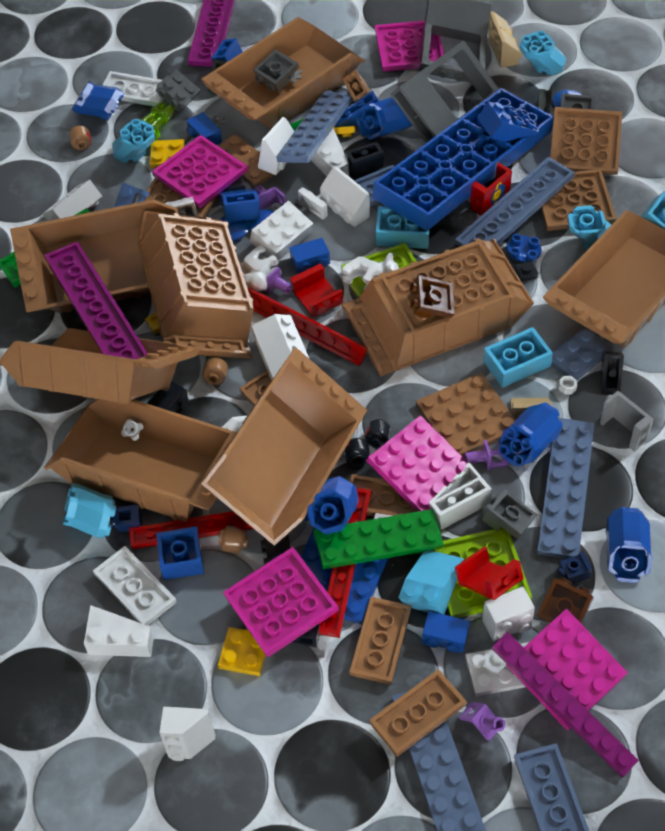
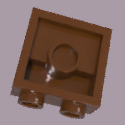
[409,275,455,318]
[536,577,594,623]

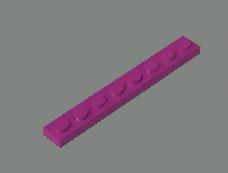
[491,632,639,778]

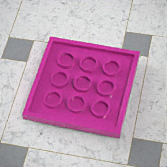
[375,20,446,72]
[152,135,248,208]
[366,415,468,512]
[223,547,339,658]
[505,609,628,731]

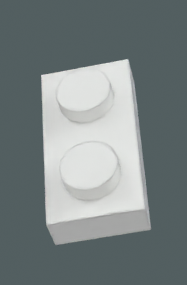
[298,187,328,220]

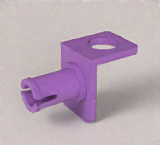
[254,185,287,210]
[265,267,293,294]
[465,440,509,470]
[459,702,506,740]

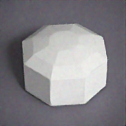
[558,376,577,395]

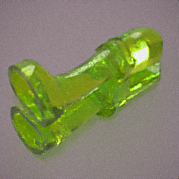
[140,102,175,140]

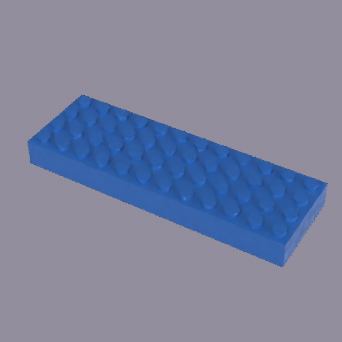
[373,88,554,231]

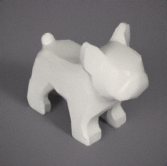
[240,245,282,291]
[342,253,399,290]

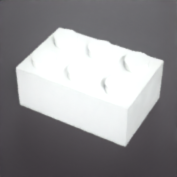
[250,201,313,260]

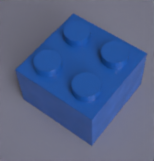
[156,526,204,580]

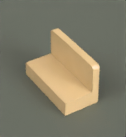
[511,398,552,419]

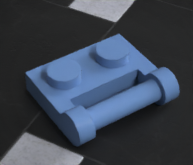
[113,183,150,208]

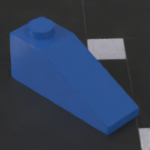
[336,90,380,127]

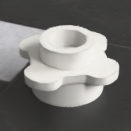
[121,419,144,441]

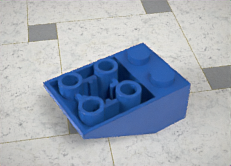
[477,101,540,142]
[219,188,260,223]

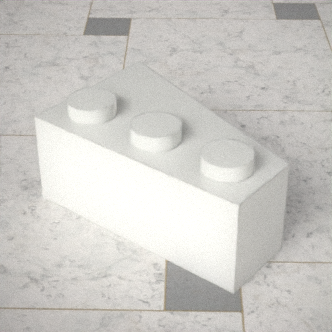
[311,128,349,176]
[429,463,492,530]
[84,605,154,657]

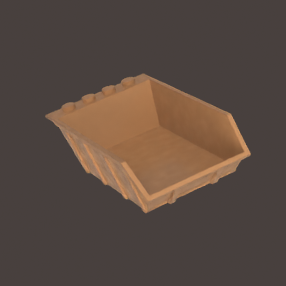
[201,17,366,130]
[10,200,178,313]
[543,210,665,348]
[137,211,254,359]
[342,238,534,377]
[0,328,200,404]
[201,346,367,545]
[44,399,237,522]

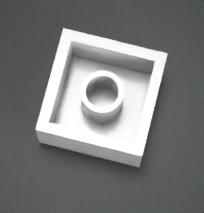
[482,587,535,642]

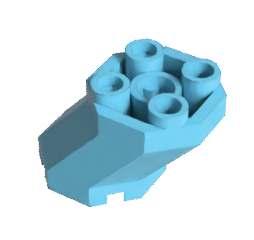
[520,31,566,76]
[112,119,155,163]
[567,205,611,250]
[62,483,116,538]

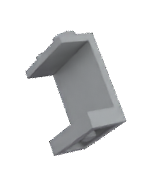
[600,391,654,452]

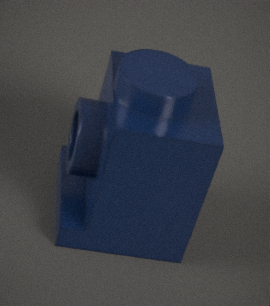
[111,504,142,533]
[557,551,592,585]

